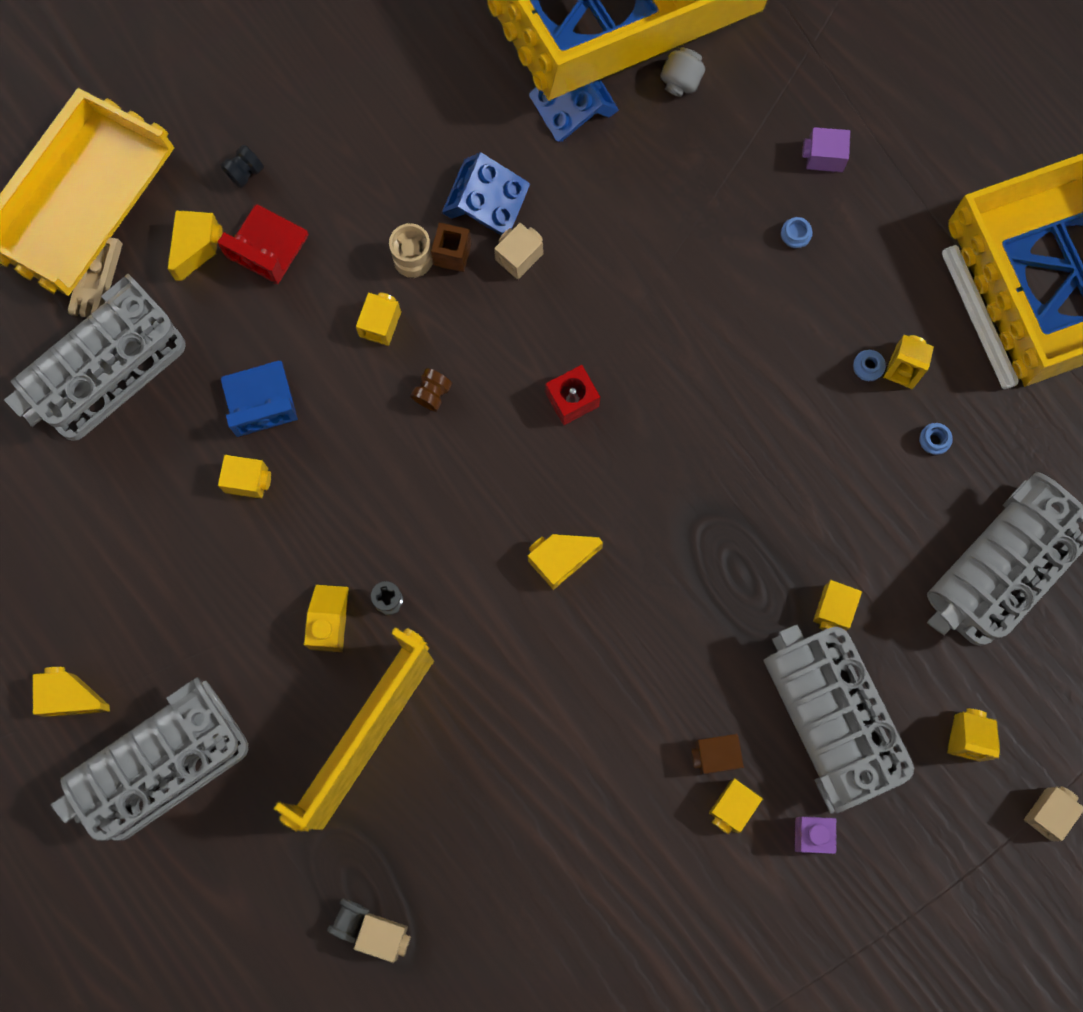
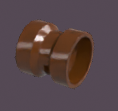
[410,368,453,412]

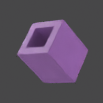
[802,127,850,172]
[795,817,836,854]

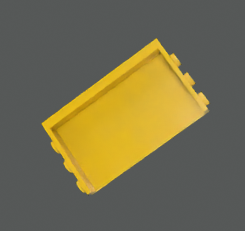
[0,88,175,297]
[274,628,434,832]

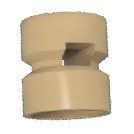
[389,223,433,278]

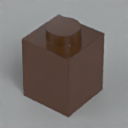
[431,223,471,272]
[691,734,744,775]

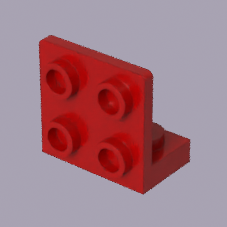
[217,204,309,284]

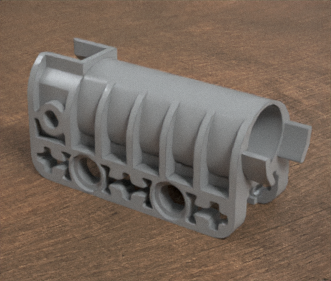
[4,274,186,441]
[927,472,1083,646]
[763,625,914,814]
[51,677,248,840]

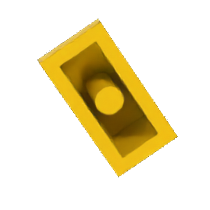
[168,210,223,281]
[883,335,934,389]
[528,534,603,590]
[304,585,349,652]
[33,667,110,717]
[947,708,1000,762]

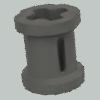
[371,581,403,615]
[327,898,370,943]

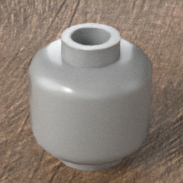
[660,47,705,97]

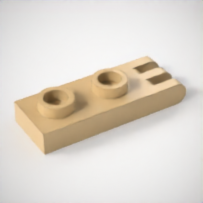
[68,238,123,318]

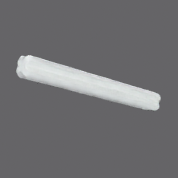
[942,245,1018,389]

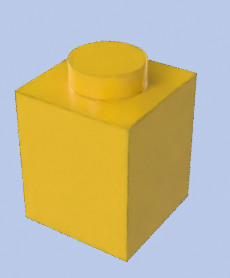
[356,292,401,346]
[218,455,271,499]
[813,580,862,631]
[709,779,763,834]

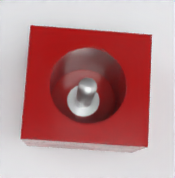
[545,365,601,426]

